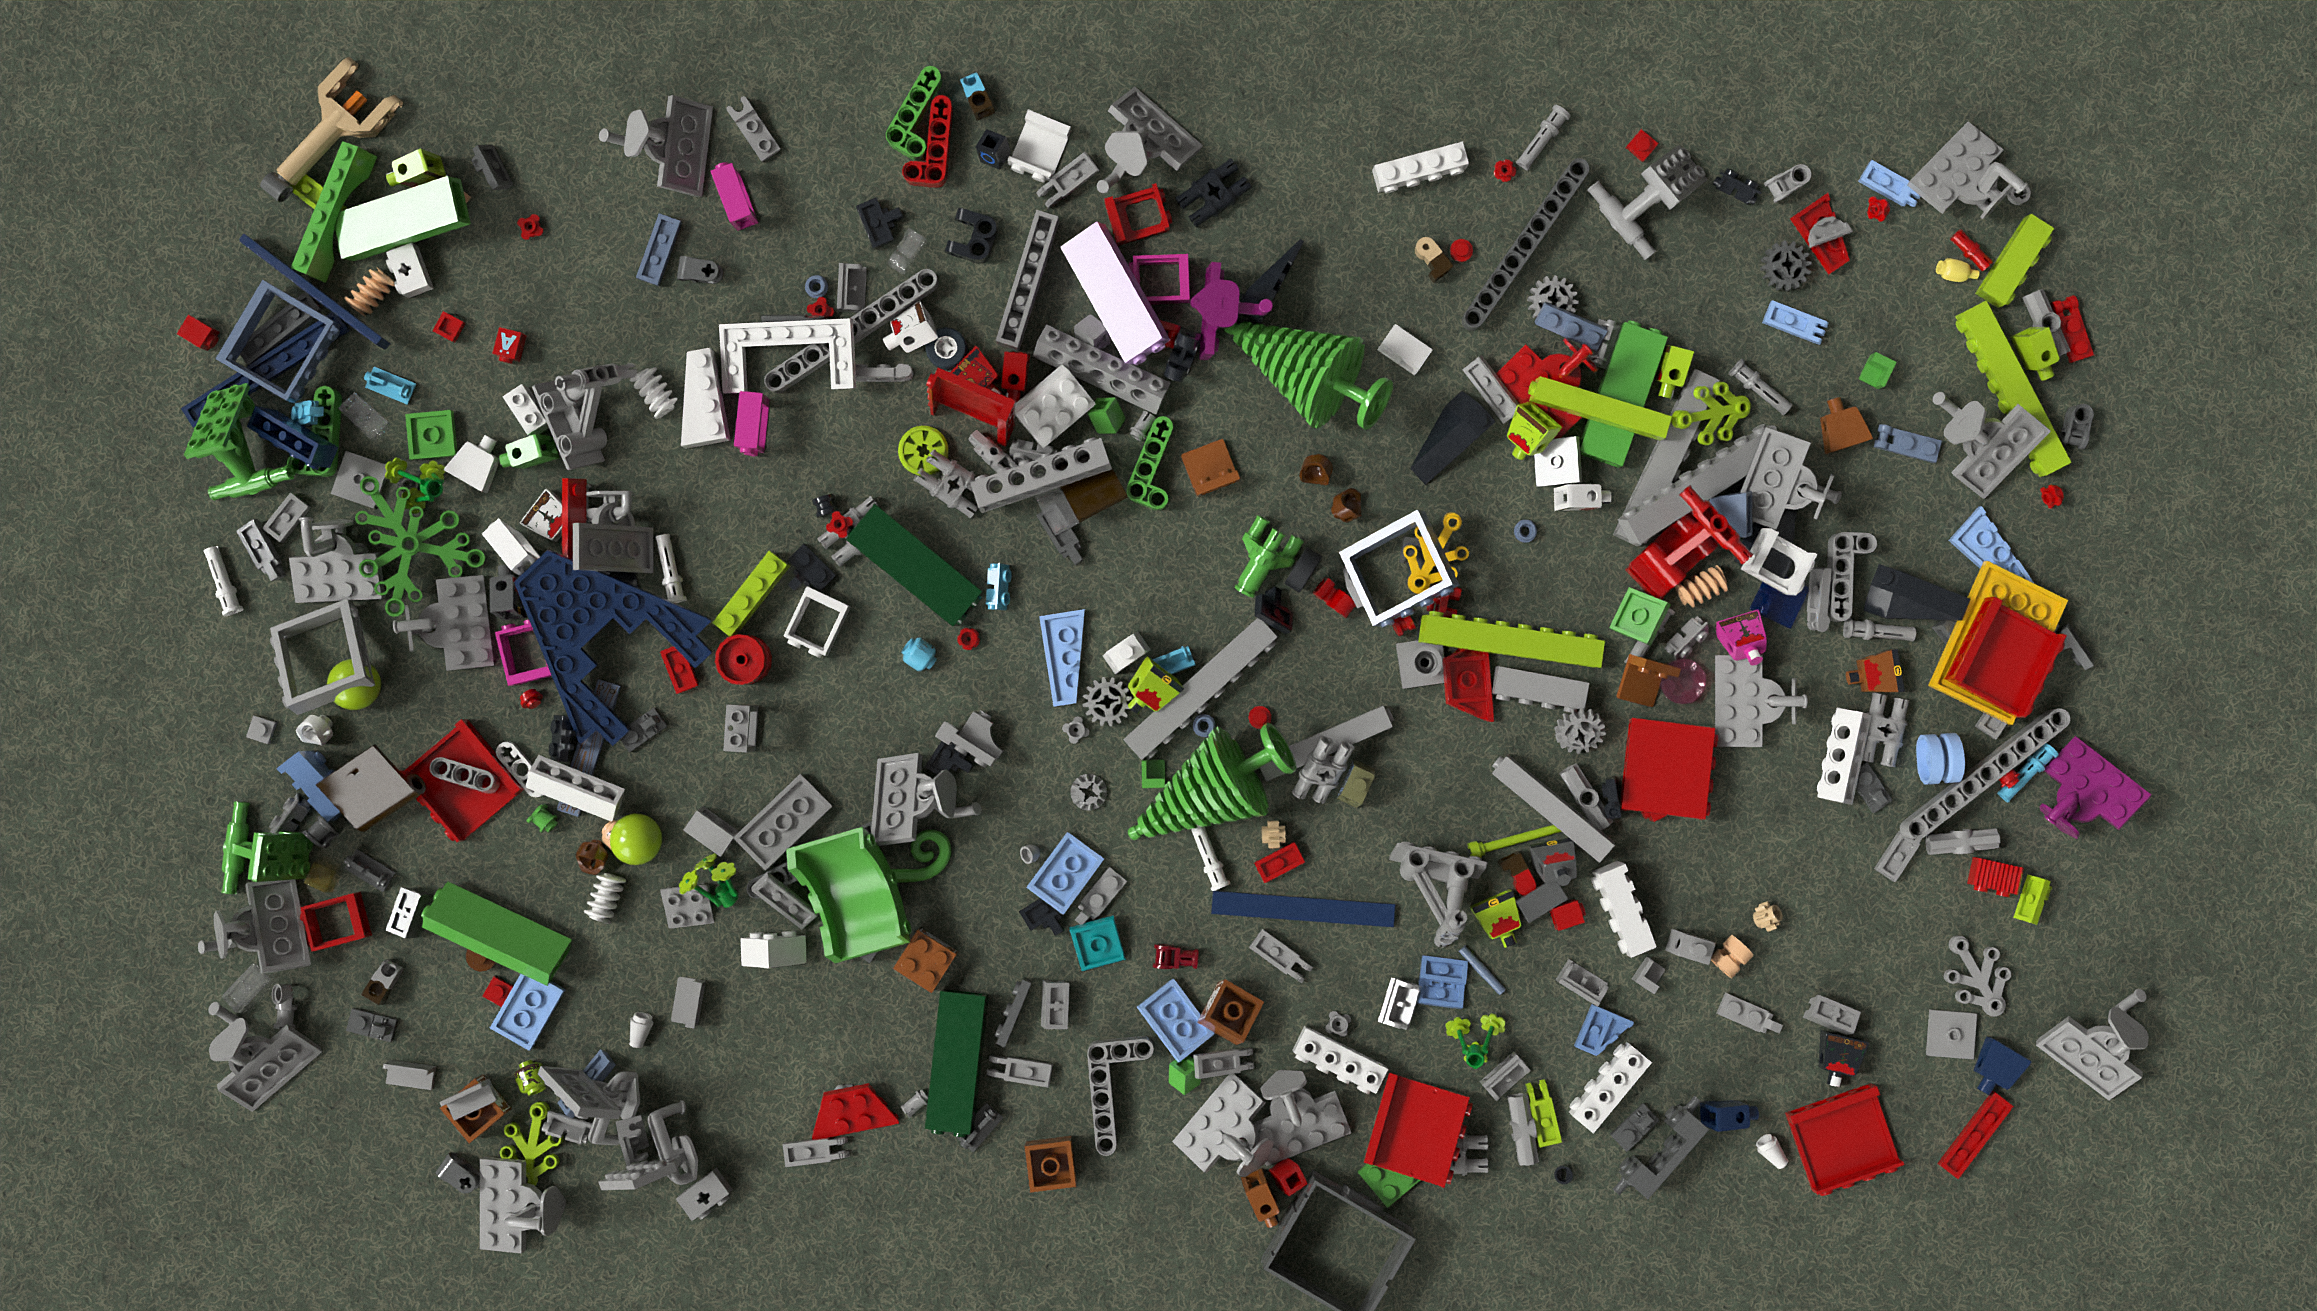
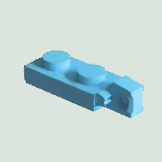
[291,400,324,427]

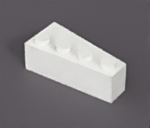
[681,348,730,449]
[1591,861,1656,958]

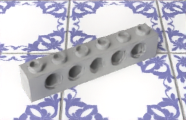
[996,210,1059,351]
[1033,324,1170,414]
[970,438,1112,513]

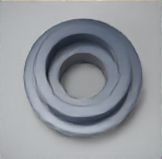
[805,275,828,299]
[1514,520,1537,543]
[1193,714,1216,737]

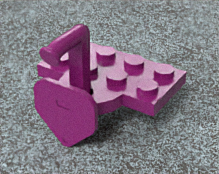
[1190,262,1273,360]
[2040,736,2151,839]

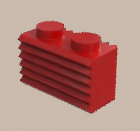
[1967,857,2024,898]

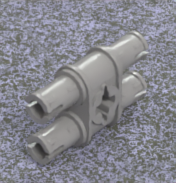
[913,449,978,518]
[817,496,879,567]
[1862,693,1910,768]
[1292,736,1354,804]
[1450,1133,1488,1176]

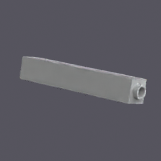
[1260,706,1394,782]
[1492,754,1615,863]

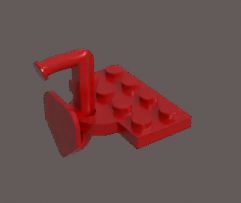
[1496,337,1598,439]

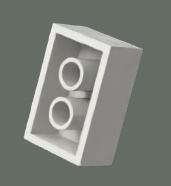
[1015,365,1096,448]

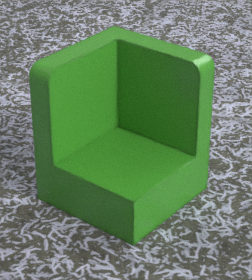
[1859,352,1896,389]
[1087,397,1125,434]
[1142,760,1165,788]
[1169,1055,1201,1095]

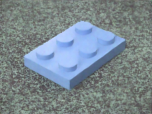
[1026,832,1104,915]
[490,974,565,1051]
[1137,979,1215,1062]

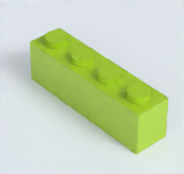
[1975,214,2054,308]
[712,551,791,636]

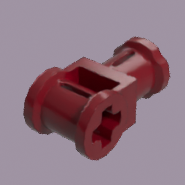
[1153,944,1199,969]

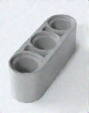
[430,757,500,794]

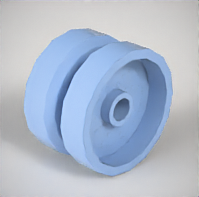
[1916,733,1965,785]

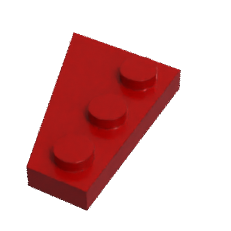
[1790,193,1850,275]

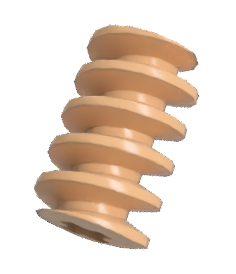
[345,267,395,317]
[1675,565,1728,608]

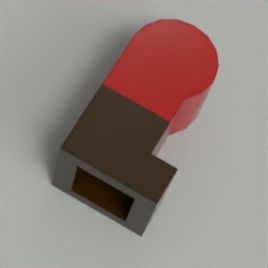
[1497,851,1536,895]

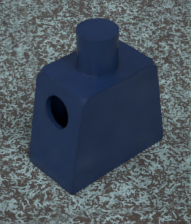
[1973,1037,2031,1096]
[1700,1100,1759,1132]

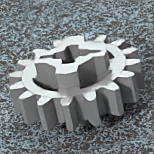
[1527,275,1578,318]
[1083,677,1132,726]
[1554,708,1606,754]

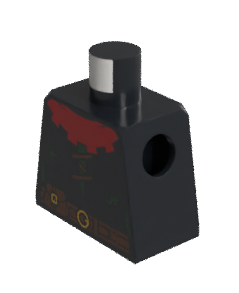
[1818,1030,1869,1087]

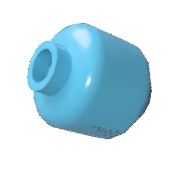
[901,638,937,671]

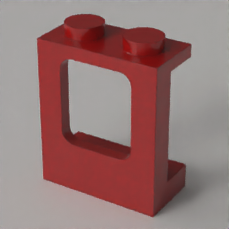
[1104,183,1172,246]

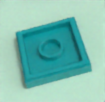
[1069,915,1126,971]

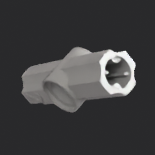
[2022,289,2070,356]
[1559,763,1613,830]
[1925,828,2000,855]
[1507,1093,1539,1166]

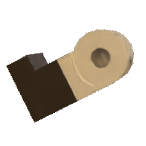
[1415,237,1453,283]

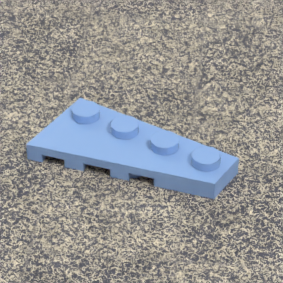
[1948,506,2034,583]
[1039,609,1085,706]

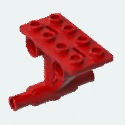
[1629,485,1753,597]

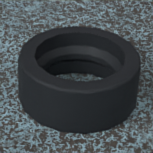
[1285,547,1322,593]

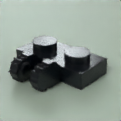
[548,715,575,762]

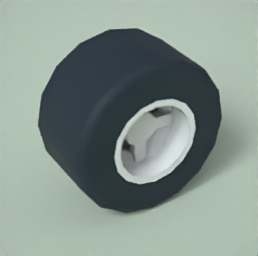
[926,327,968,371]

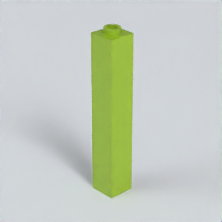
[1528,376,1672,441]

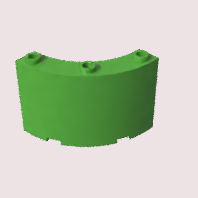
[786,827,911,963]

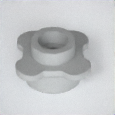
[1062,717,1089,744]
[1325,1011,1351,1037]

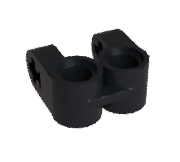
[944,208,998,264]
[1164,327,1203,382]

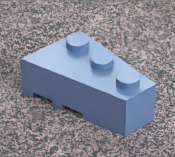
[277,750,343,822]

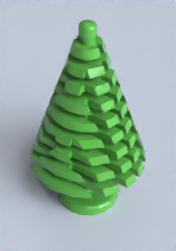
[1224,321,1393,430]
[1128,723,1297,840]

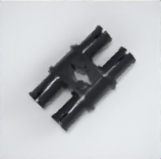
[1175,158,1252,228]

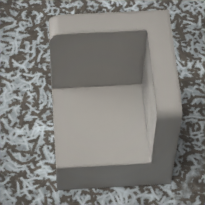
[1074,315,1111,350]
[1632,956,1665,994]

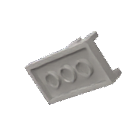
[733,774,832,871]

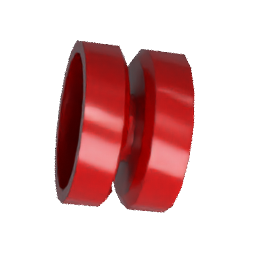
[715,634,772,685]

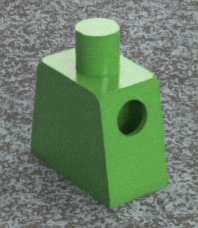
[499,434,559,469]

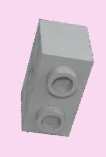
[676,1167,733,1221]

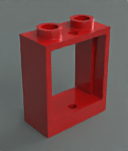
[300,891,372,952]

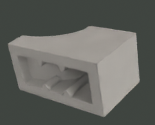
[959,710,1003,759]

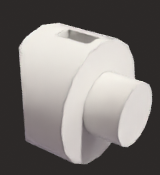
[296,715,333,746]

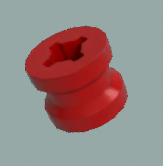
[1392,616,1415,637]

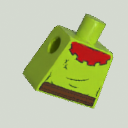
[386,149,446,188]
[1656,345,1694,399]
[1507,401,1562,460]

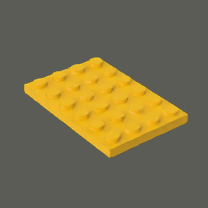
[1928,561,2068,725]

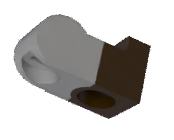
[361,959,403,1005]

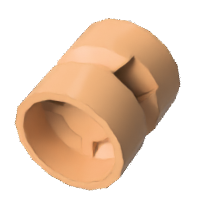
[1711,935,1754,979]

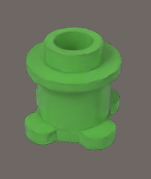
[526,804,558,833]

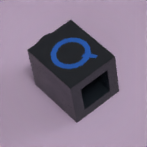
[975,129,1011,170]

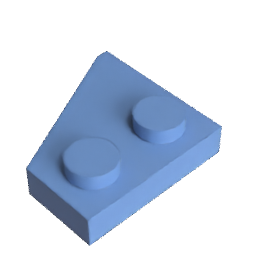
[1574,1004,1634,1056]

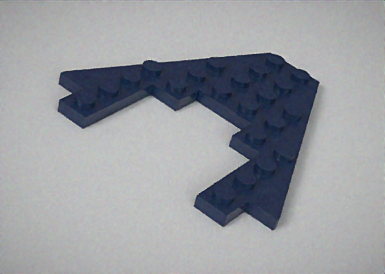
[514,550,713,746]

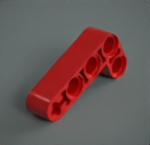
[902,95,953,188]

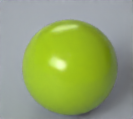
[327,659,381,710]
[610,814,662,865]

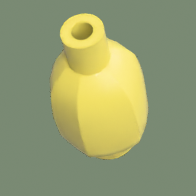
[1936,258,1979,282]

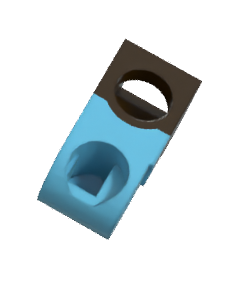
[960,72,995,121]

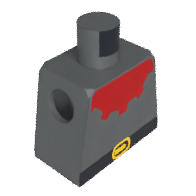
[490,565,525,621]
[1530,838,1577,886]

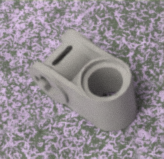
[1764,164,1811,203]

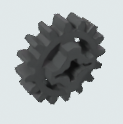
[1760,240,1812,291]

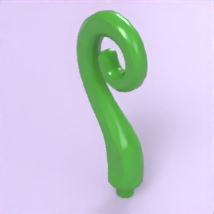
[891,829,951,883]

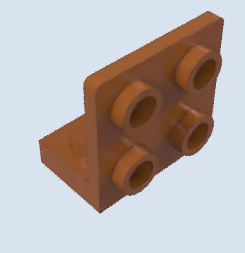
[1181,439,1240,497]
[1616,654,1681,707]

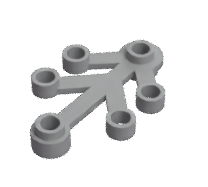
[1944,935,2011,1016]

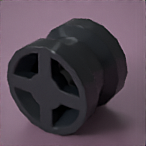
[812,494,839,518]

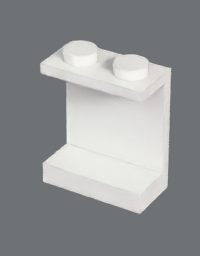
[1008,110,1071,183]

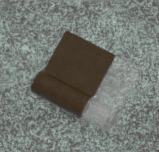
[1030,455,1128,536]

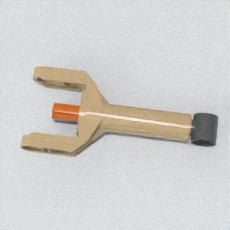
[260,57,403,203]

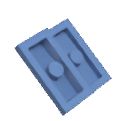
[1417,955,1468,1009]

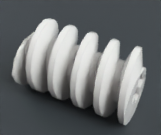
[630,367,677,419]
[584,873,626,924]

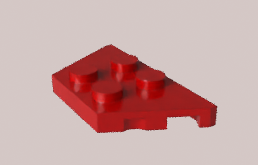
[1442,648,1494,722]
[812,1083,899,1140]

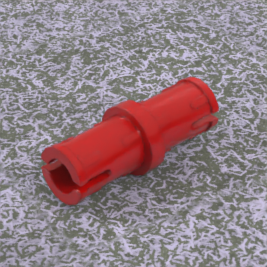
[1950,229,1993,271]

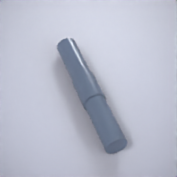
[1459,945,1506,995]

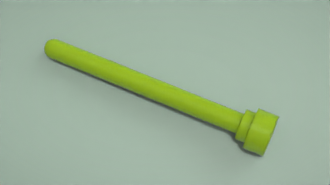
[1467,825,1562,858]

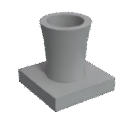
[1396,641,1444,689]

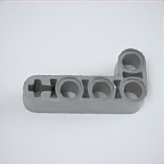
[1827,532,1877,622]

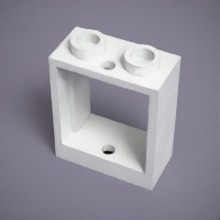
[482,518,541,576]
[784,587,851,658]

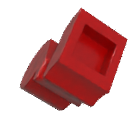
[1312,577,1356,619]

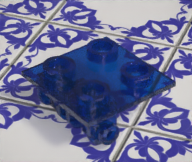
[1749,577,1809,629]

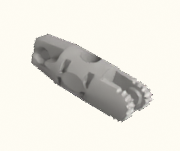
[969,430,1018,473]

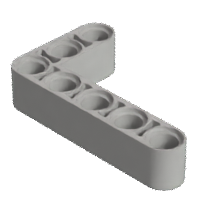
[1087,1036,1154,1156]

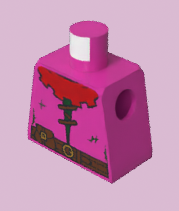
[1716,610,1767,665]

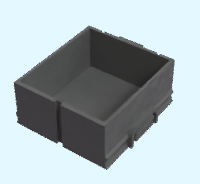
[1261,1169,1416,1311]

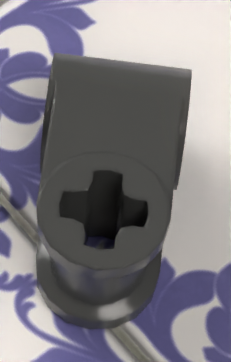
[677,256,723,284]
[2059,404,2094,450]
[302,816,339,849]
[436,1152,480,1193]

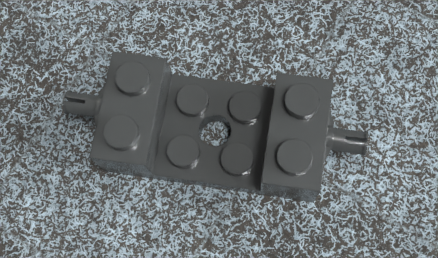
[1613,1096,1709,1199]

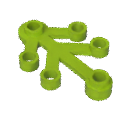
[1671,382,1751,445]
[500,1101,564,1186]

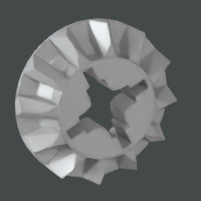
[1071,774,1107,811]

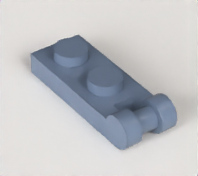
[1874,425,1942,463]

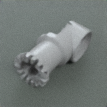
[272,984,297,1029]

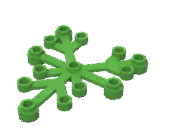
[355,476,485,617]

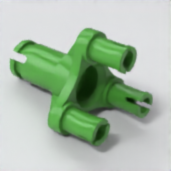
[1234,515,1304,598]

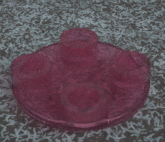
[1660,659,1706,704]

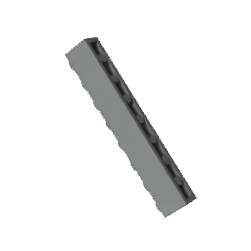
[1613,369,1720,547]
[1618,424,1777,544]
[1123,618,1277,760]

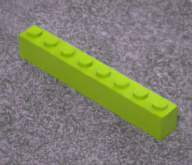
[1955,301,2071,477]
[1418,611,1605,668]

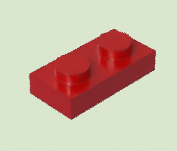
[660,646,699,694]
[1254,842,1305,883]

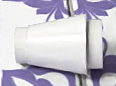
[629,1012,653,1048]
[1756,1134,1788,1169]

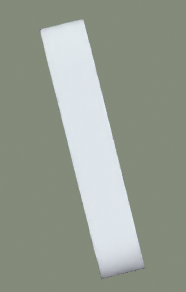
[496,742,543,797]

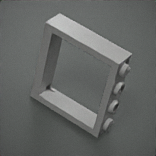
[270,599,375,715]

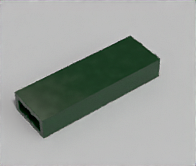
[845,503,982,627]
[925,989,989,1138]

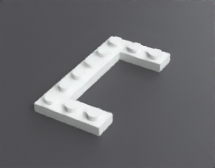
[719,319,856,393]

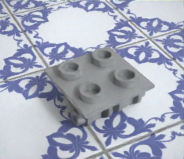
[660,883,714,929]

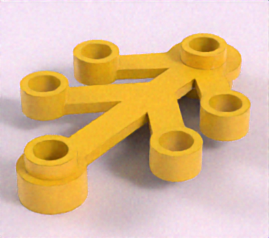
[1403,512,1469,594]

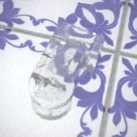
[888,228,928,275]

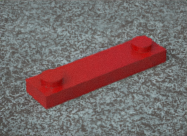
[562,478,587,559]
[1937,1091,2014,1179]

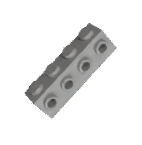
[1492,666,1589,713]

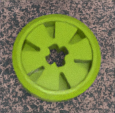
[898,426,949,476]

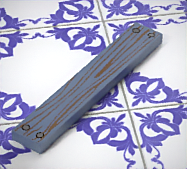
[557,679,621,817]

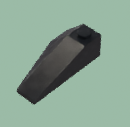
[1239,239,1304,324]
[1410,391,1496,485]
[1734,491,1800,579]
[1864,564,1971,621]

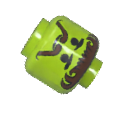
[514,1060,546,1096]

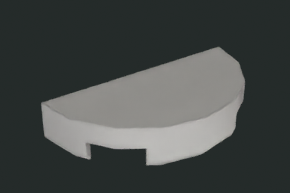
[1808,217,1853,248]

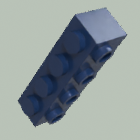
[247,406,338,469]

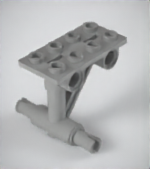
[1587,145,1707,260]
[532,363,637,470]
[1389,842,1487,948]

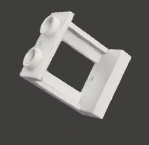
[1741,528,1817,595]

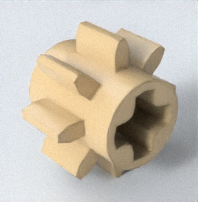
[1262,821,1286,848]
[1753,901,1783,932]

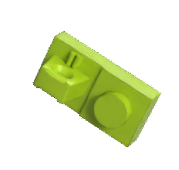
[2013,874,2052,925]

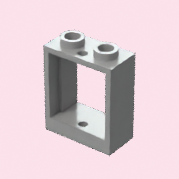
[723,705,759,752]

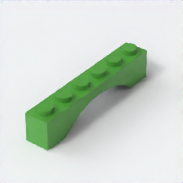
[291,141,377,283]

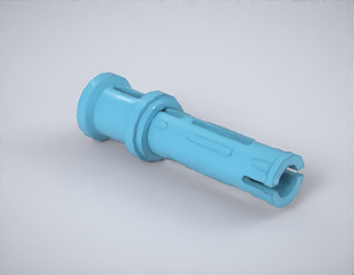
[1997,743,2059,803]

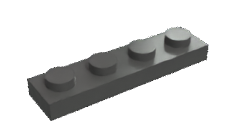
[240,291,323,365]

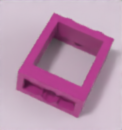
[711,162,759,231]
[1129,254,1190,304]
[734,391,770,456]
[495,620,552,686]

